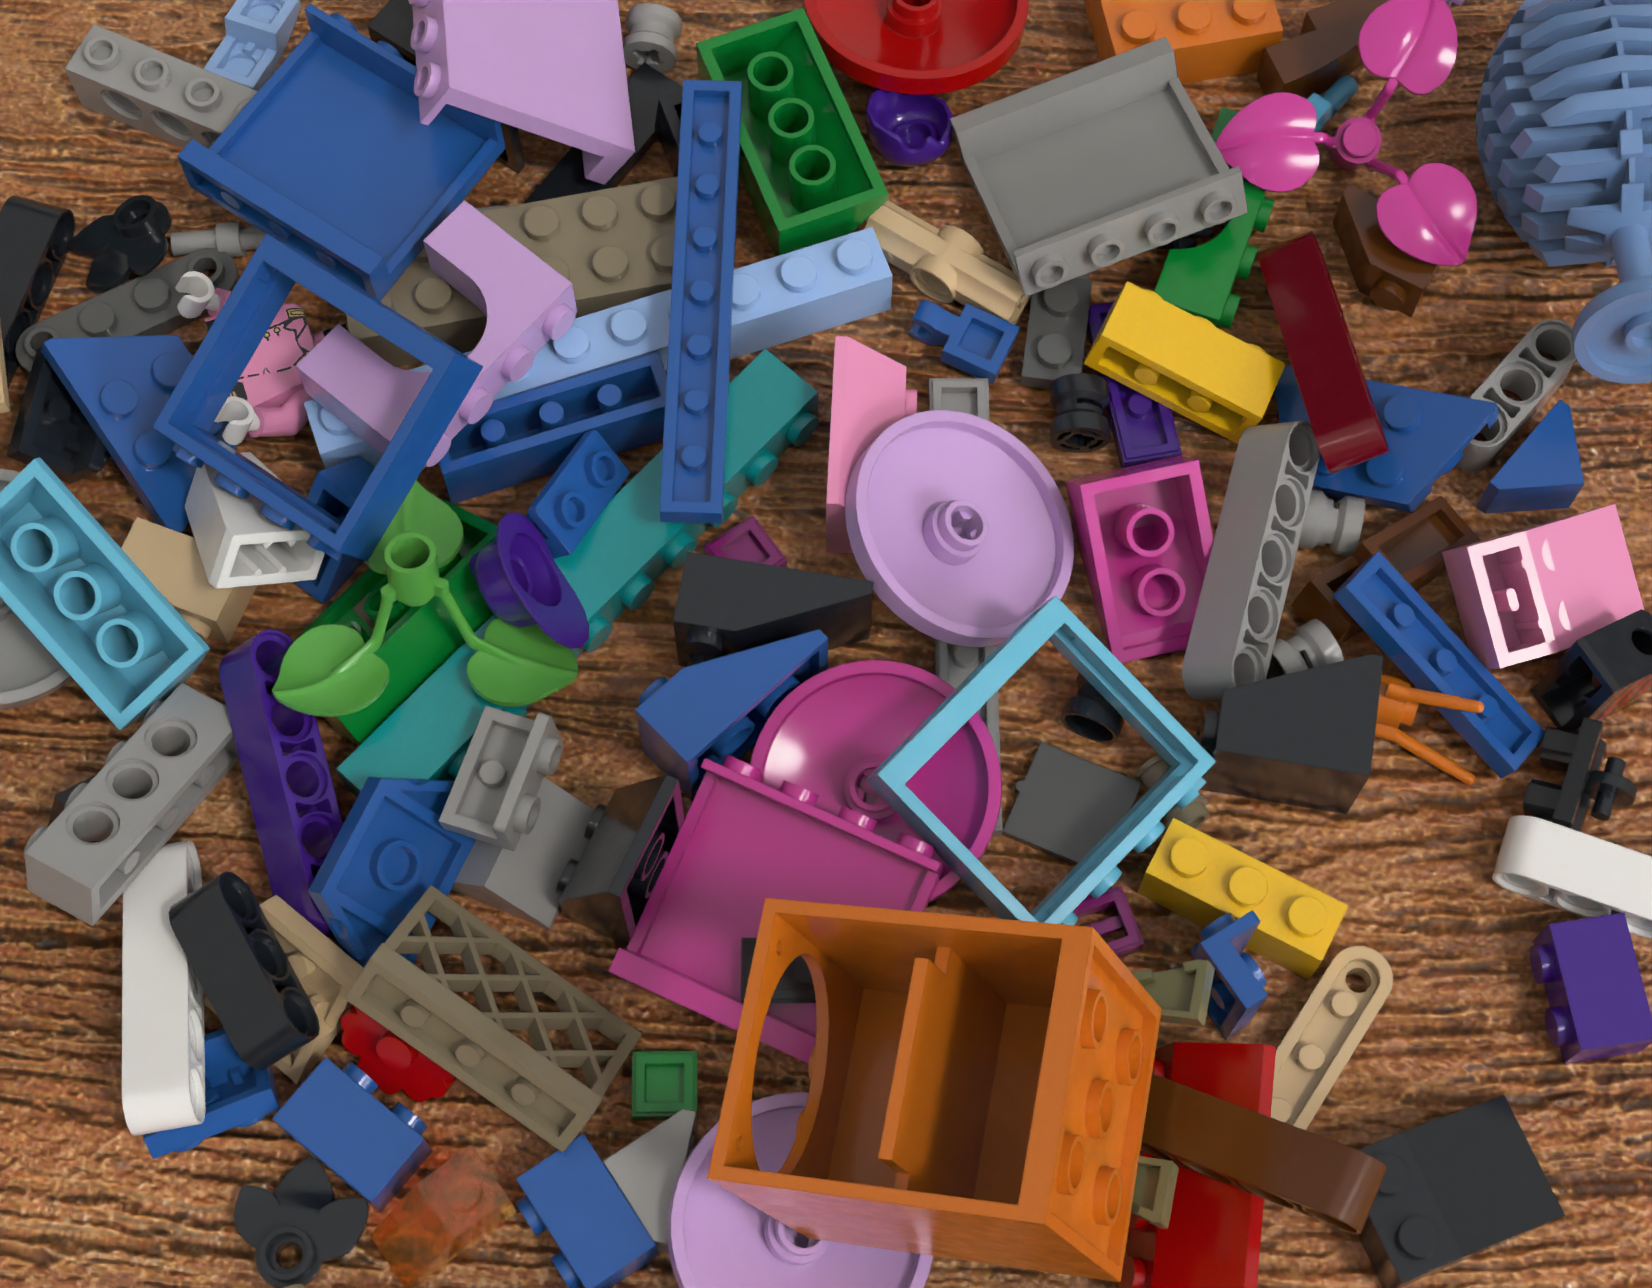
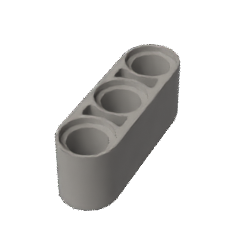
[1455,319,1576,472]

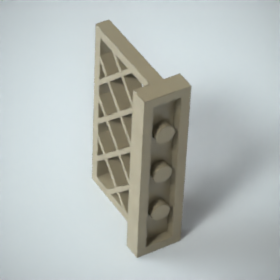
[344,885,642,1153]

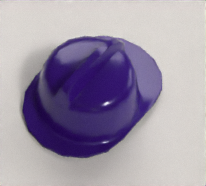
[470,513,589,649]

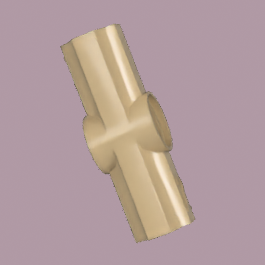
[864,200,1032,325]

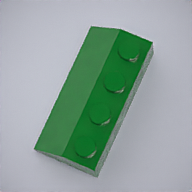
[696,8,889,257]
[293,498,498,746]

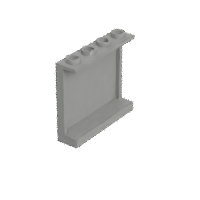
[950,37,1248,297]

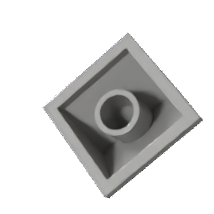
[451,777,594,931]

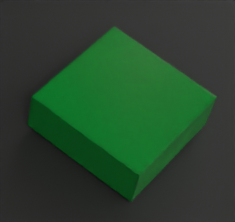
[632,1051,698,1121]

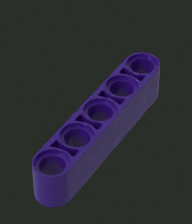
[219,629,343,937]

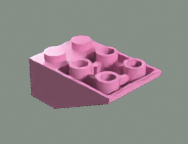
[1442,504,1644,669]

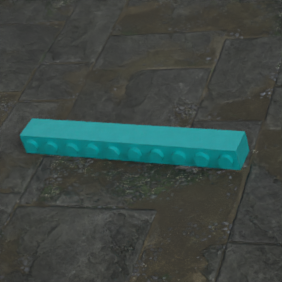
[336,349,819,797]

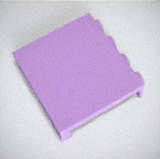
[408,0,635,185]

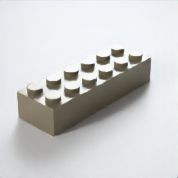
[346,176,678,367]

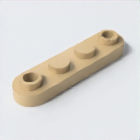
[1271,946,1393,1130]

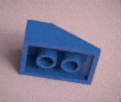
[635,629,828,802]

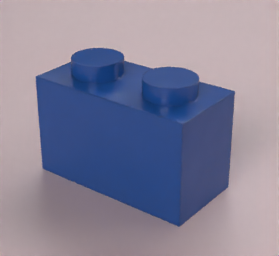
[272,1057,433,1212]
[515,1133,660,1288]

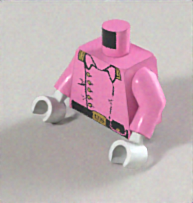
[175,271,348,445]

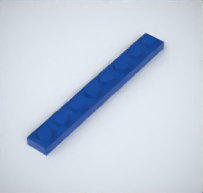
[659,80,742,523]

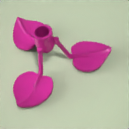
[1215,0,1477,266]

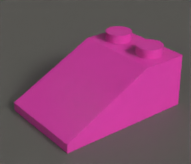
[1065,456,1214,663]

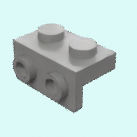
[439,706,564,851]

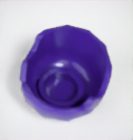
[865,89,954,166]

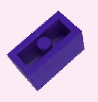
[1530,913,1652,1064]

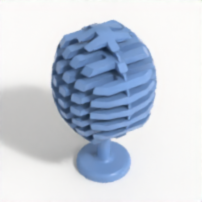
[1475,0,1652,384]

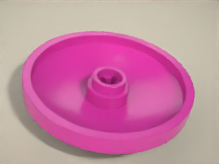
[750,660,1002,902]

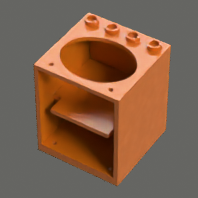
[707,898,1161,1282]

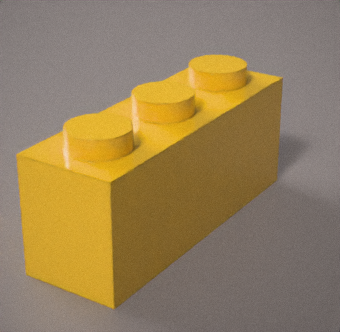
[1083,281,1286,444]
[1137,818,1349,980]

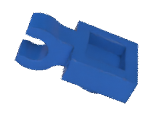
[909,300,1020,385]

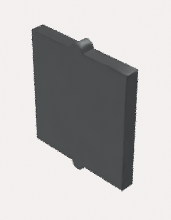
[1002,742,1142,865]

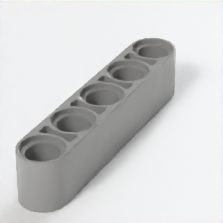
[1182,420,1320,701]

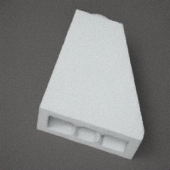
[184,452,325,589]

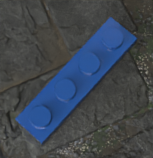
[1332,551,1545,779]

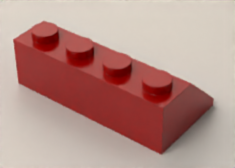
[1117,1042,1276,1288]

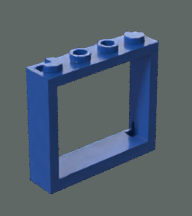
[153,233,484,562]

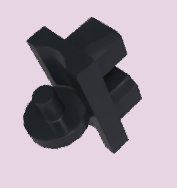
[1523,717,1638,832]

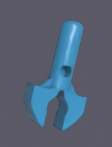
[1307,75,1358,132]

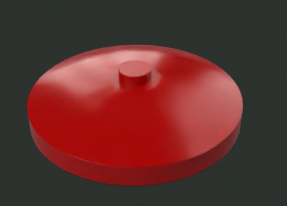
[802,0,1029,95]

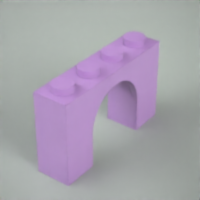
[296,200,577,467]

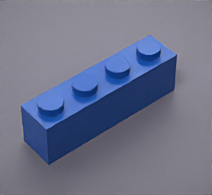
[439,352,667,504]

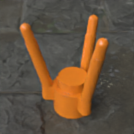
[1375,673,1513,785]

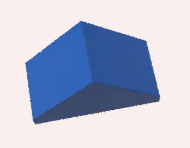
[1476,400,1584,514]

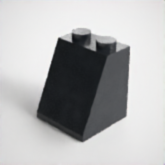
[1194,654,1384,814]

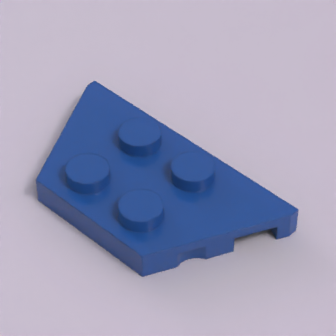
[41,335,238,533]
[1274,365,1499,513]
[308,777,476,968]

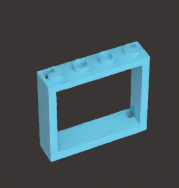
[865,596,1216,925]

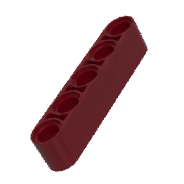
[1257,231,1390,475]

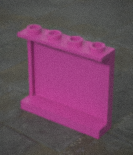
[608,754,944,1064]

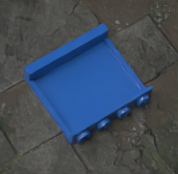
[177,3,506,301]

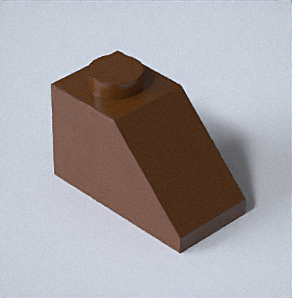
[1332,185,1440,317]

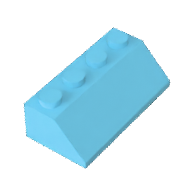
[0,457,210,730]

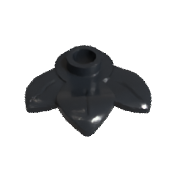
[67,195,172,291]
[234,1157,369,1288]

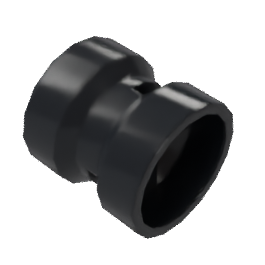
[1050,373,1109,453]
[1060,672,1138,744]

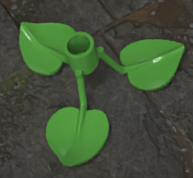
[272,480,579,717]

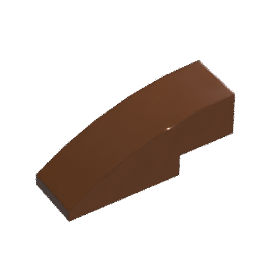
[1257,0,1390,99]
[1290,496,1480,645]

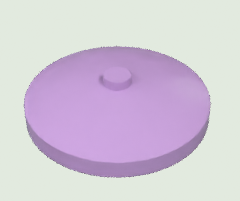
[845,410,1074,647]
[667,1092,933,1288]

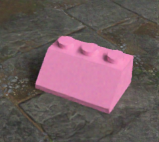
[826,336,917,553]

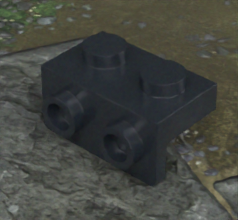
[6,347,111,484]

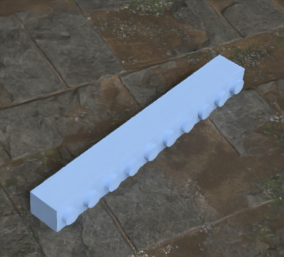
[304,227,893,469]

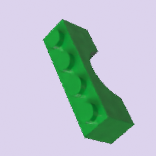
[1154,107,1275,330]

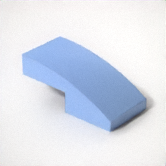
[203,0,301,91]

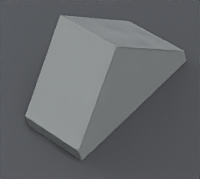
[603,1109,698,1253]

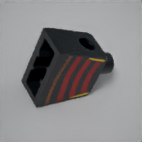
[1531,609,1652,731]

